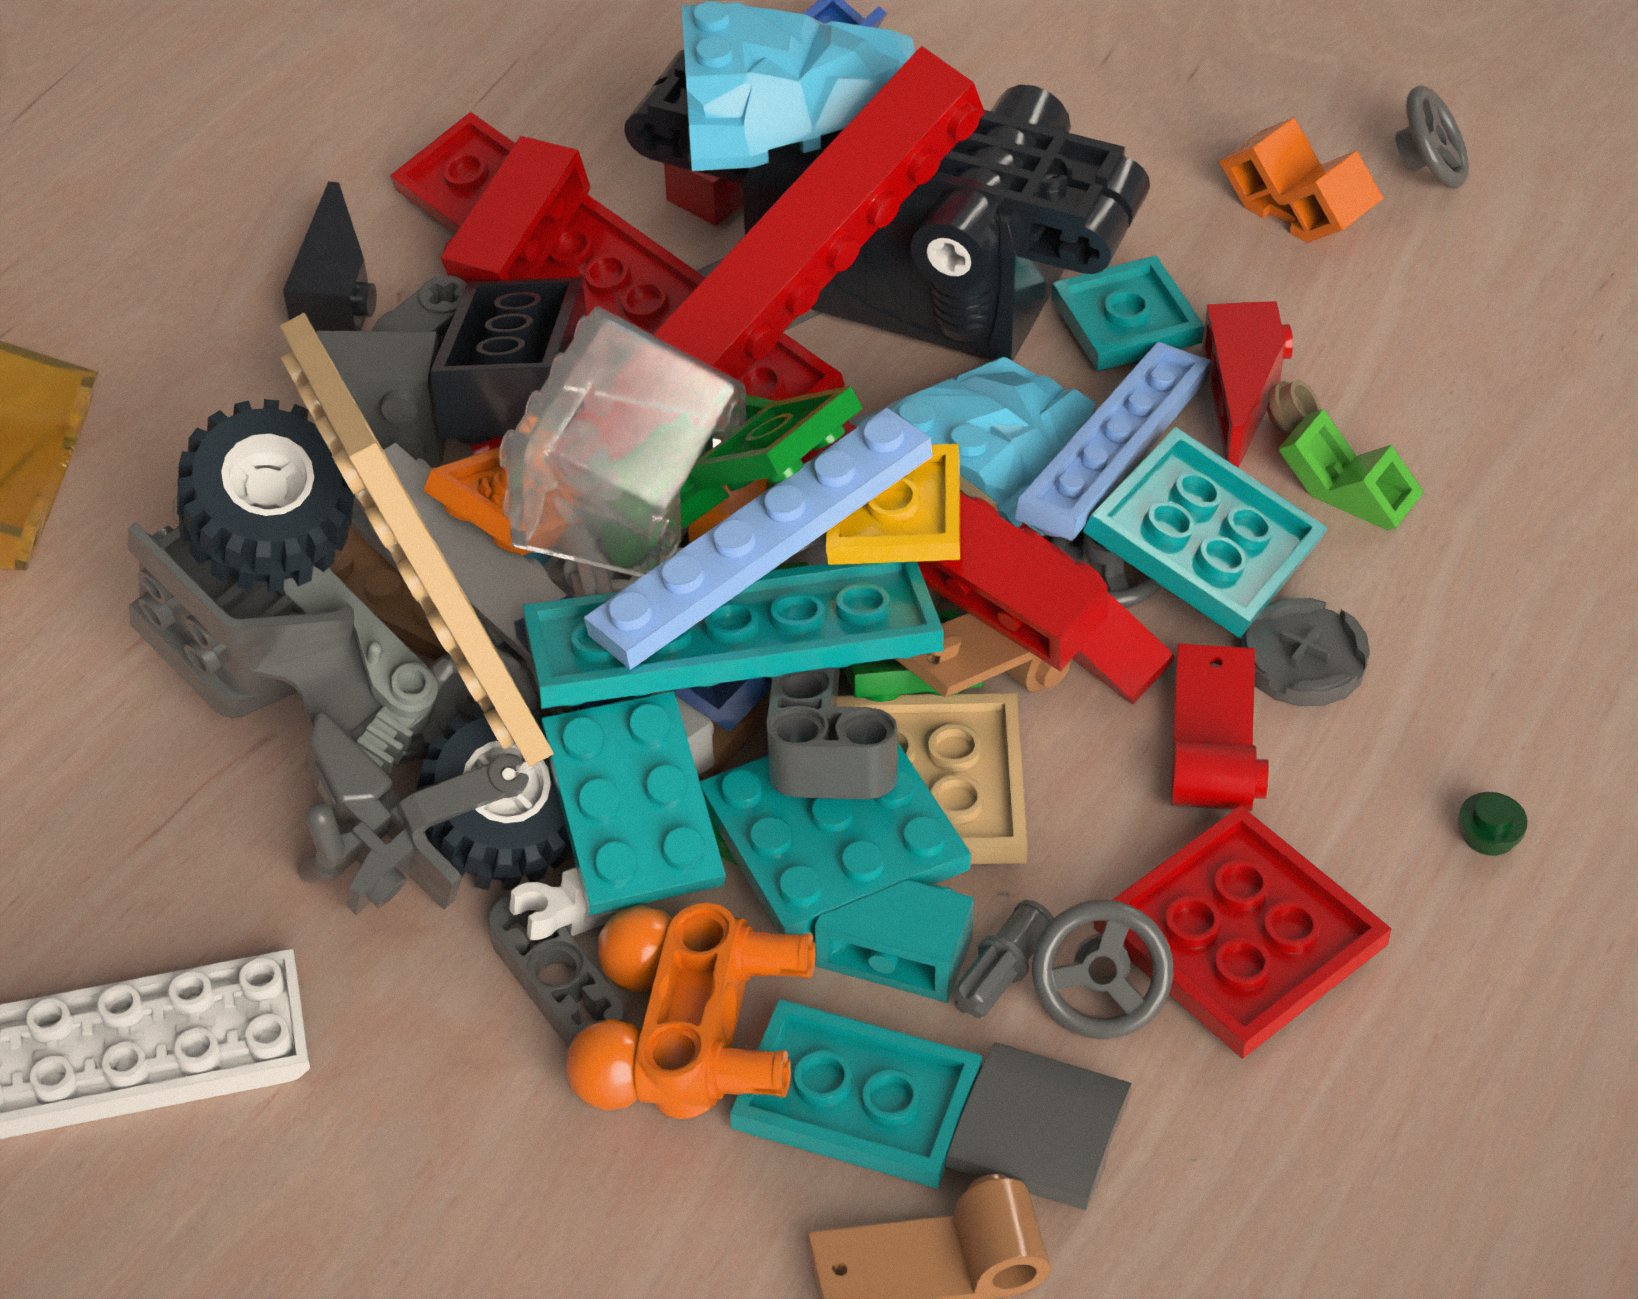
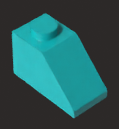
[815,880,974,1003]

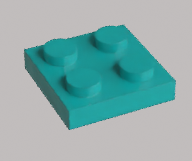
[1051,255,1205,371]

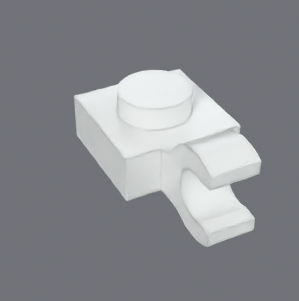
[509,867,631,940]

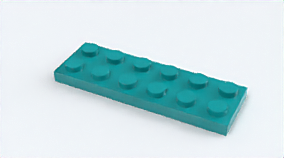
[522,561,944,709]

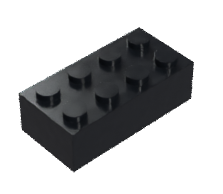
[430,277,589,444]

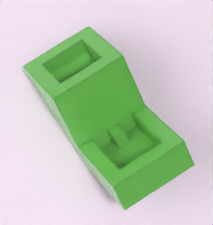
[1278,409,1424,530]

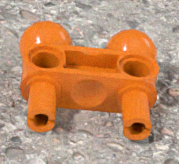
[566,902,816,1119]

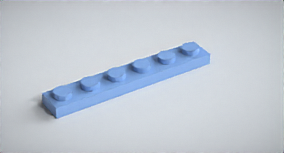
[1015,342,1212,541]
[584,407,933,670]

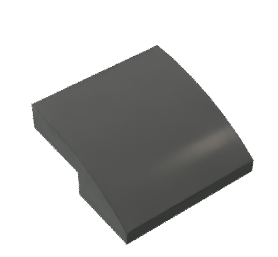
[945,1042,1132,1211]

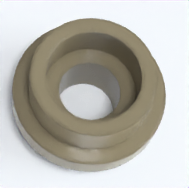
[1267,380,1321,435]

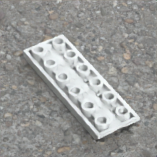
[0,949,310,1139]

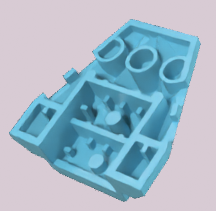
[681,1,915,171]
[850,357,1096,536]

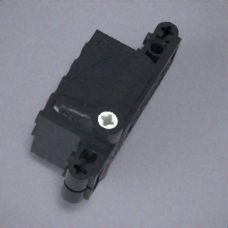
[624,49,1150,361]

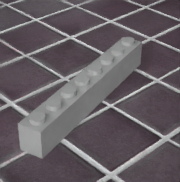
[350,443,714,775]

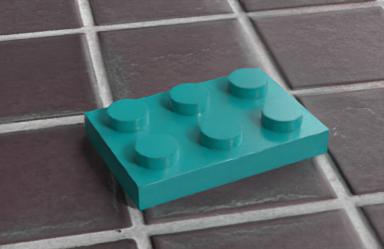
[541,691,726,915]
[730,999,983,1189]

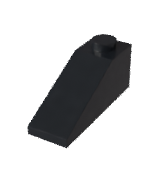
[283,181,377,333]

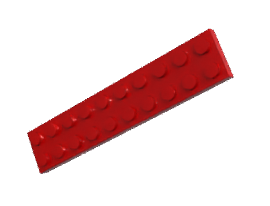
[390,112,845,422]

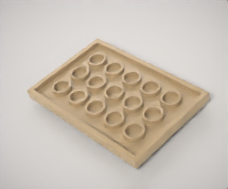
[280,313,554,767]

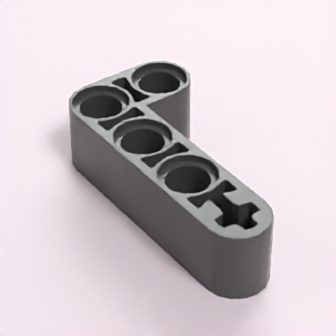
[767,667,898,799]

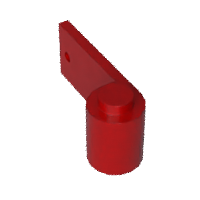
[1171,643,1269,811]

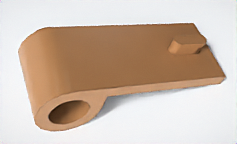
[894,613,1071,698]
[807,1174,1051,1299]

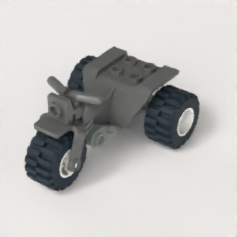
[128,399,571,915]

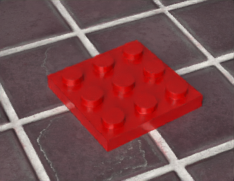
[1094,805,1392,1059]

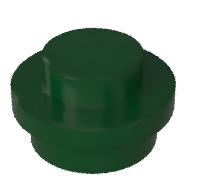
[1458,792,1528,856]

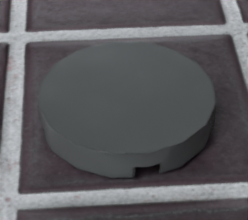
[1241,598,1370,706]

